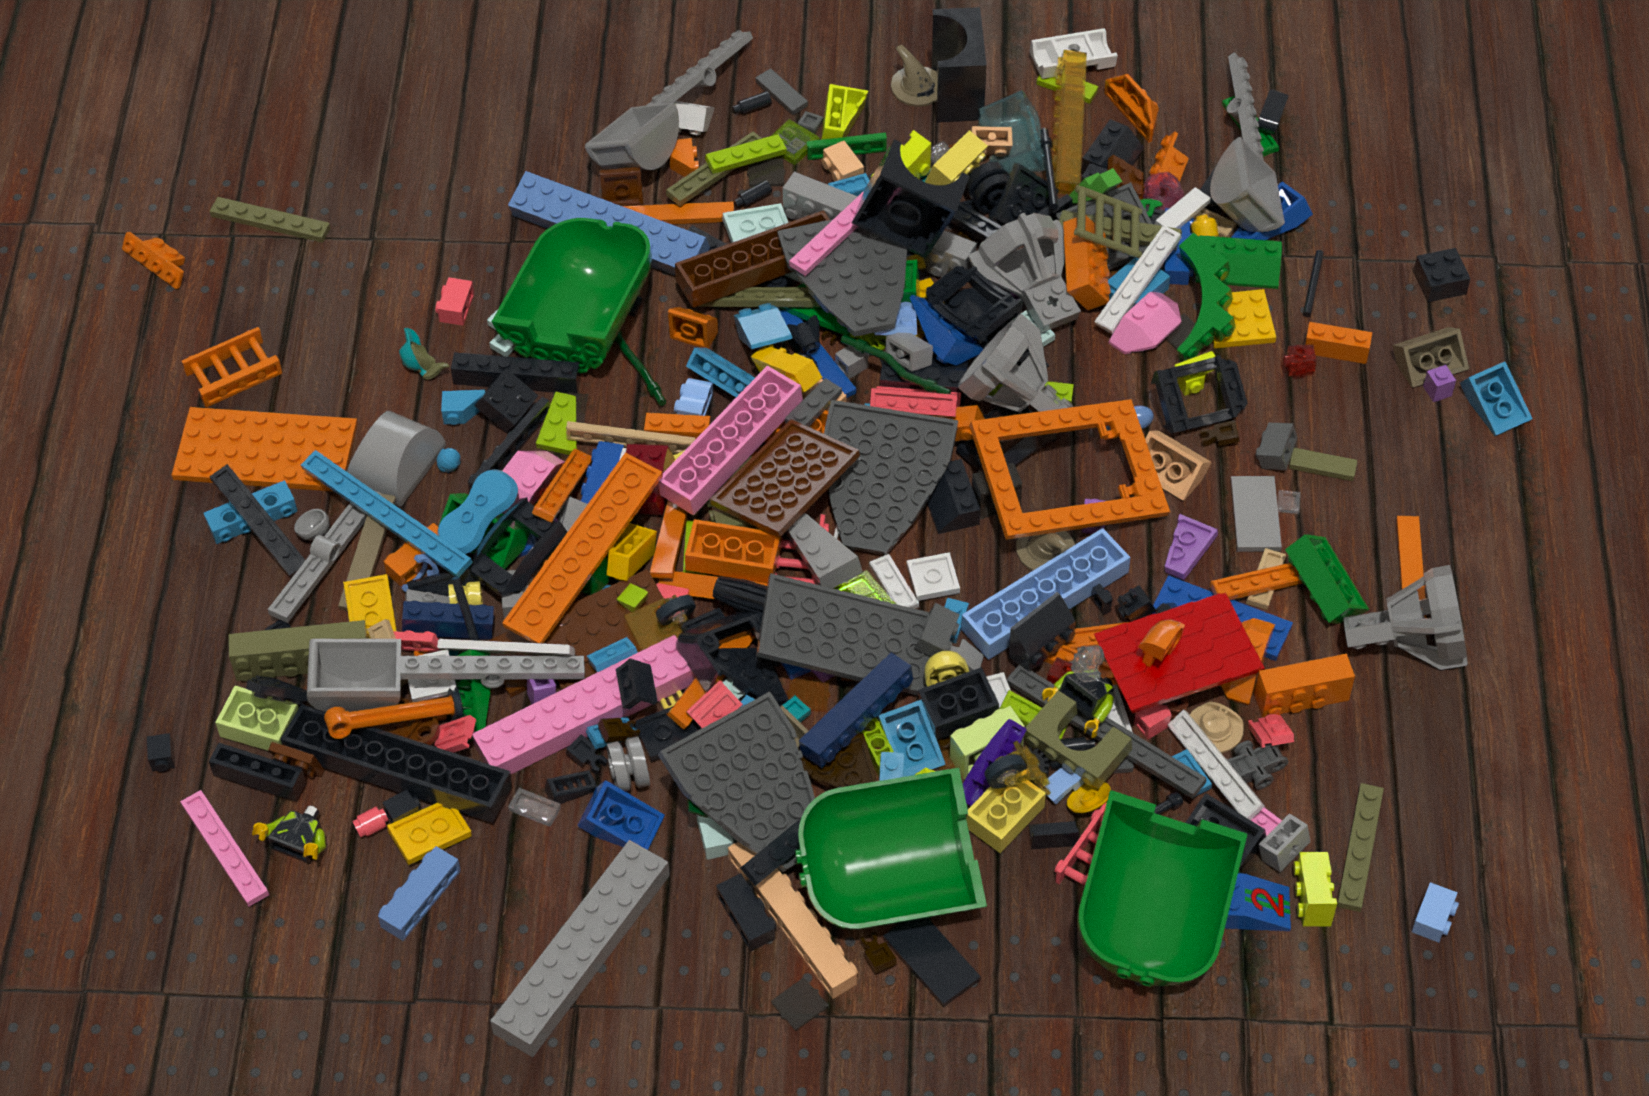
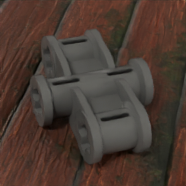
[1227,741,1289,790]

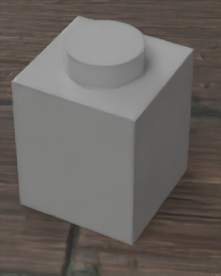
[835,346,869,379]

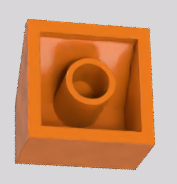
[668,307,718,349]

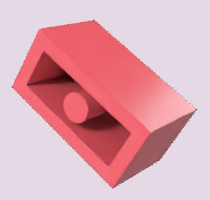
[435,277,474,326]

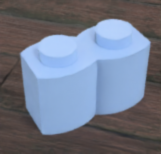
[674,378,713,416]

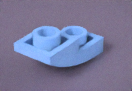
[1039,767,1084,804]

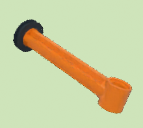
[324,687,463,739]

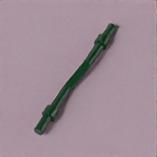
[615,329,666,406]
[841,335,951,394]

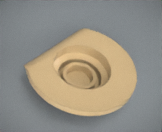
[1190,702,1244,753]

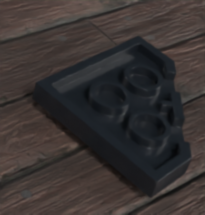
[993,163,1059,226]
[710,648,789,706]
[246,675,309,704]

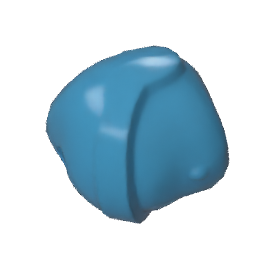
[437,448,461,472]

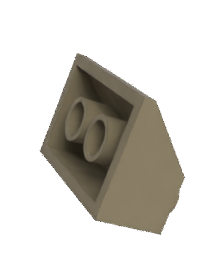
[1392,327,1469,387]

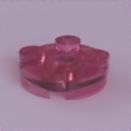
[1143,172,1184,211]

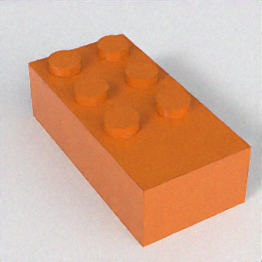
[1063,216,1111,310]
[685,519,781,583]
[1254,654,1355,718]

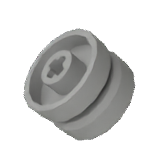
[606,736,650,792]

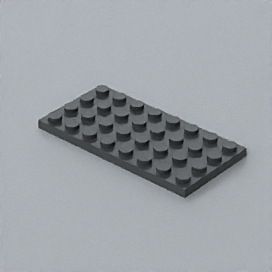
[756,573,931,695]

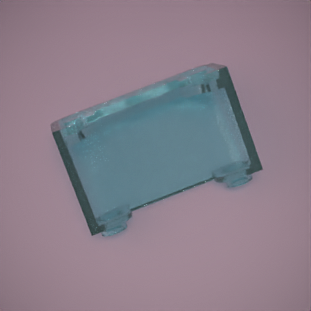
[979,90,1045,174]

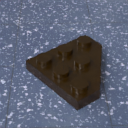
[801,733,877,789]

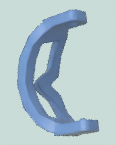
[402,554,439,592]

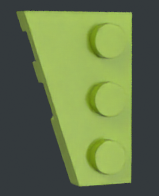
[536,392,577,455]

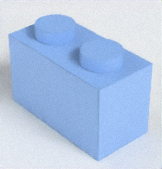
[1412,882,1459,942]

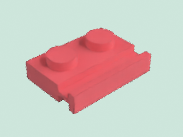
[686,680,743,728]
[1248,714,1294,748]
[434,715,476,753]

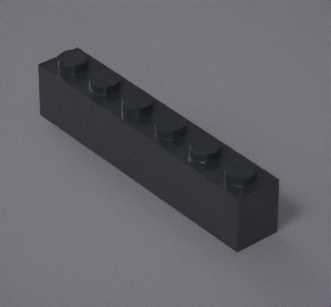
[451,352,581,394]

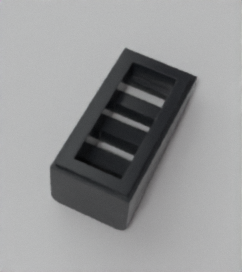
[545,770,597,806]

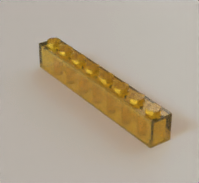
[1051,49,1087,195]

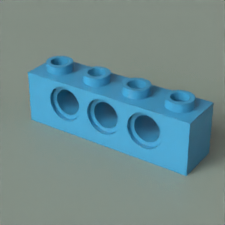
[686,348,755,397]
[203,480,298,544]

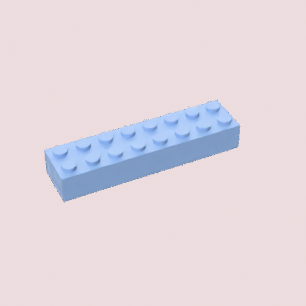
[961,528,1130,660]

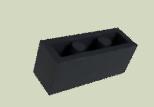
[716,873,777,952]

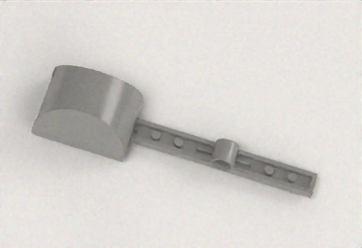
[585,31,753,171]
[1210,52,1285,232]
[268,411,446,623]
[307,639,584,712]

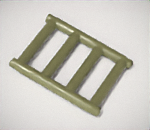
[1074,185,1142,259]

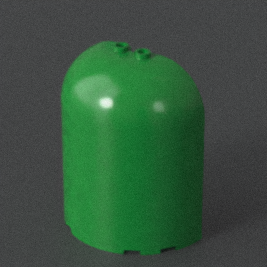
[491,218,652,373]
[795,768,987,930]
[1077,790,1247,987]

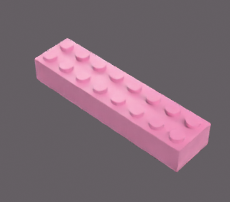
[658,366,803,515]

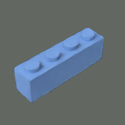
[378,846,461,941]

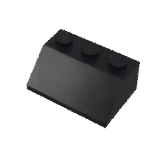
[1081,119,1144,175]
[926,459,980,534]
[1009,592,1076,672]
[1185,793,1266,869]

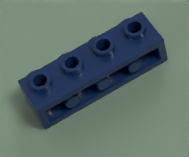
[402,600,494,640]

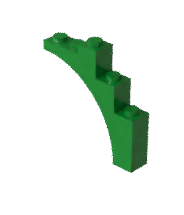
[1177,232,1236,362]

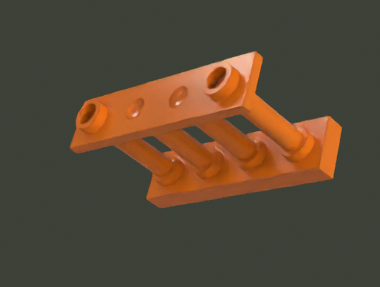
[182,327,282,407]

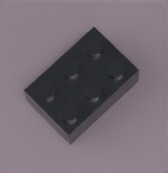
[918,667,999,740]

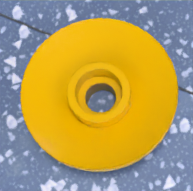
[1067,782,1111,813]

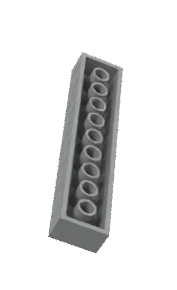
[783,172,977,287]
[491,840,670,1057]

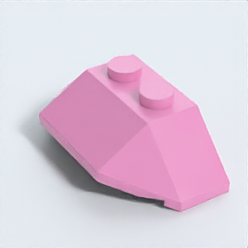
[1109,292,1181,354]
[502,451,565,514]

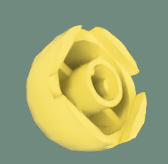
[924,651,969,687]

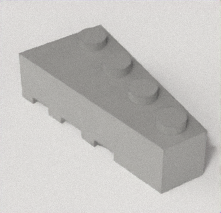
[785,513,863,588]

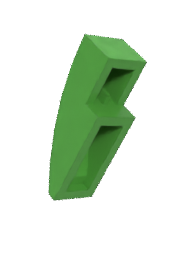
[1069,169,1122,203]

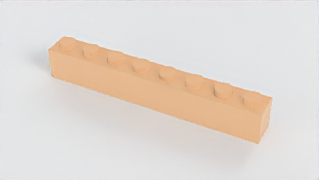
[728,842,858,999]

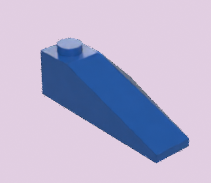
[1231,181,1313,240]
[910,294,983,365]

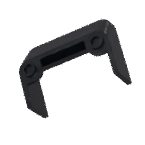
[676,612,781,692]

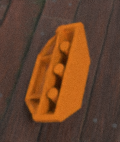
[1104,74,1159,143]
[1220,618,1275,705]

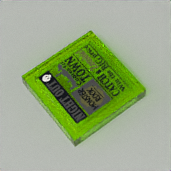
[771,119,820,165]

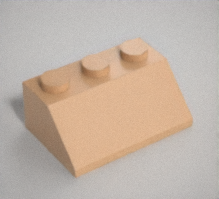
[1130,430,1212,501]

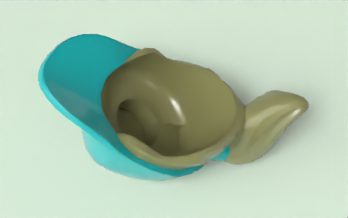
[399,328,449,380]

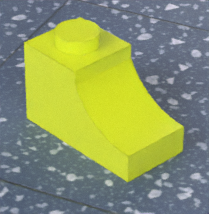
[1174,351,1216,396]

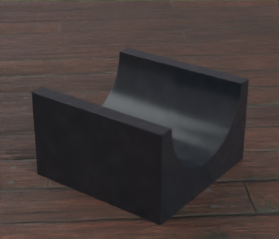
[931,7,987,123]
[852,139,969,259]

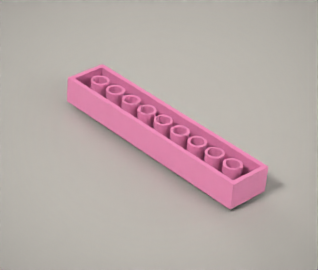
[472,635,696,774]

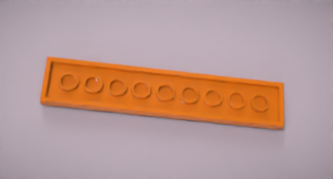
[502,452,663,644]

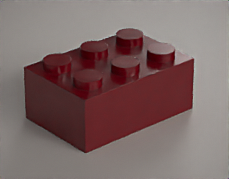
[626,444,675,515]

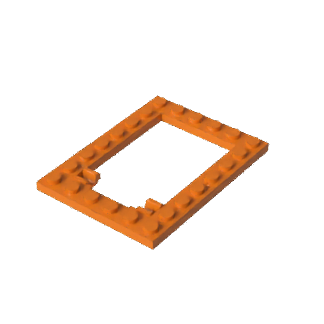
[969,399,1170,540]

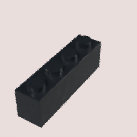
[209,743,306,802]

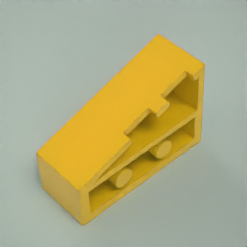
[751,344,823,392]
[607,523,657,581]

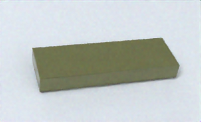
[1289,448,1357,481]

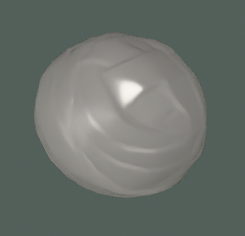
[294,509,329,541]

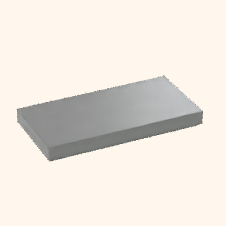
[1230,476,1282,552]

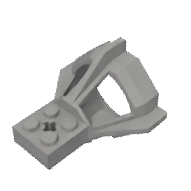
[968,213,1081,333]
[958,314,1073,412]
[1343,565,1468,670]

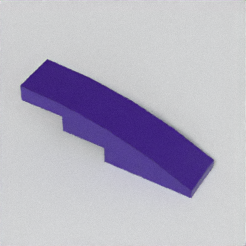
[963,719,1027,807]

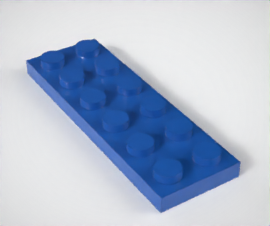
[1151,575,1293,661]

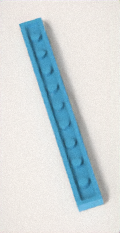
[301,450,473,577]

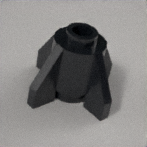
[787,315,820,355]

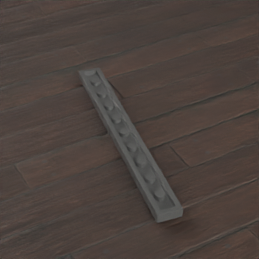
[1006,665,1206,799]

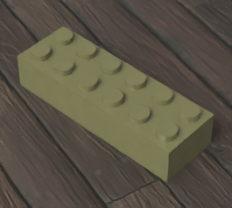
[229,620,369,681]

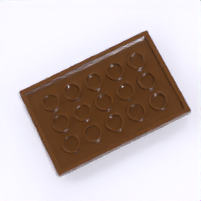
[710,419,860,538]
[542,569,682,690]

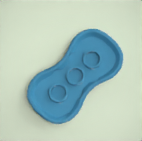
[437,469,518,554]

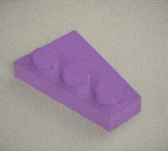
[1165,514,1218,580]

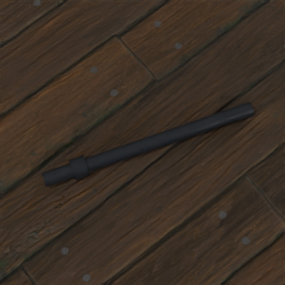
[1040,128,1058,210]

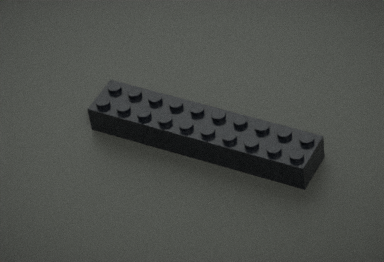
[281,704,512,823]

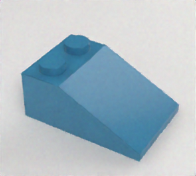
[734,303,792,349]
[1460,362,1533,436]
[876,700,945,777]

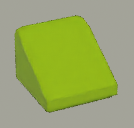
[616,583,648,614]

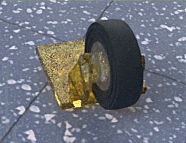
[624,595,696,651]
[985,741,1051,795]

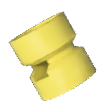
[448,581,483,605]

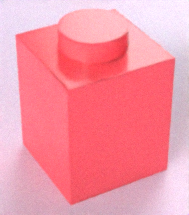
[1134,704,1171,740]

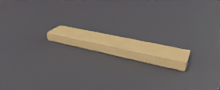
[566,421,695,454]

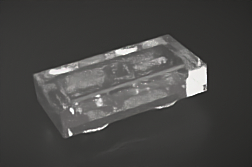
[508,788,561,827]

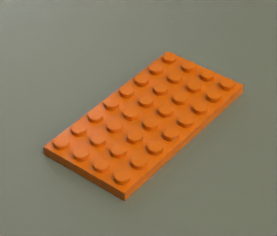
[172,407,358,492]

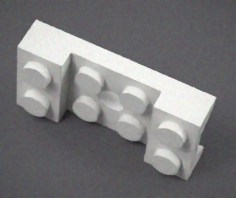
[1029,28,1118,79]

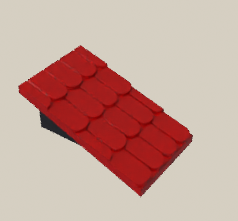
[1094,592,1265,713]

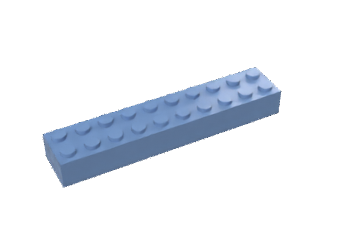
[508,171,710,276]

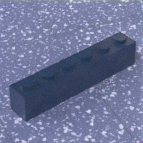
[799,652,914,768]

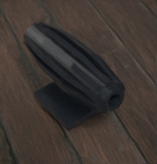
[712,576,767,634]

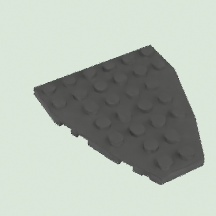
[777,219,907,337]
[824,400,958,555]
[658,692,815,872]

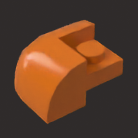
[1138,619,1185,667]

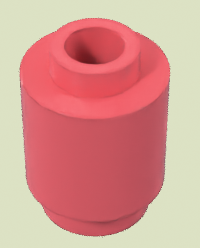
[352,806,389,838]

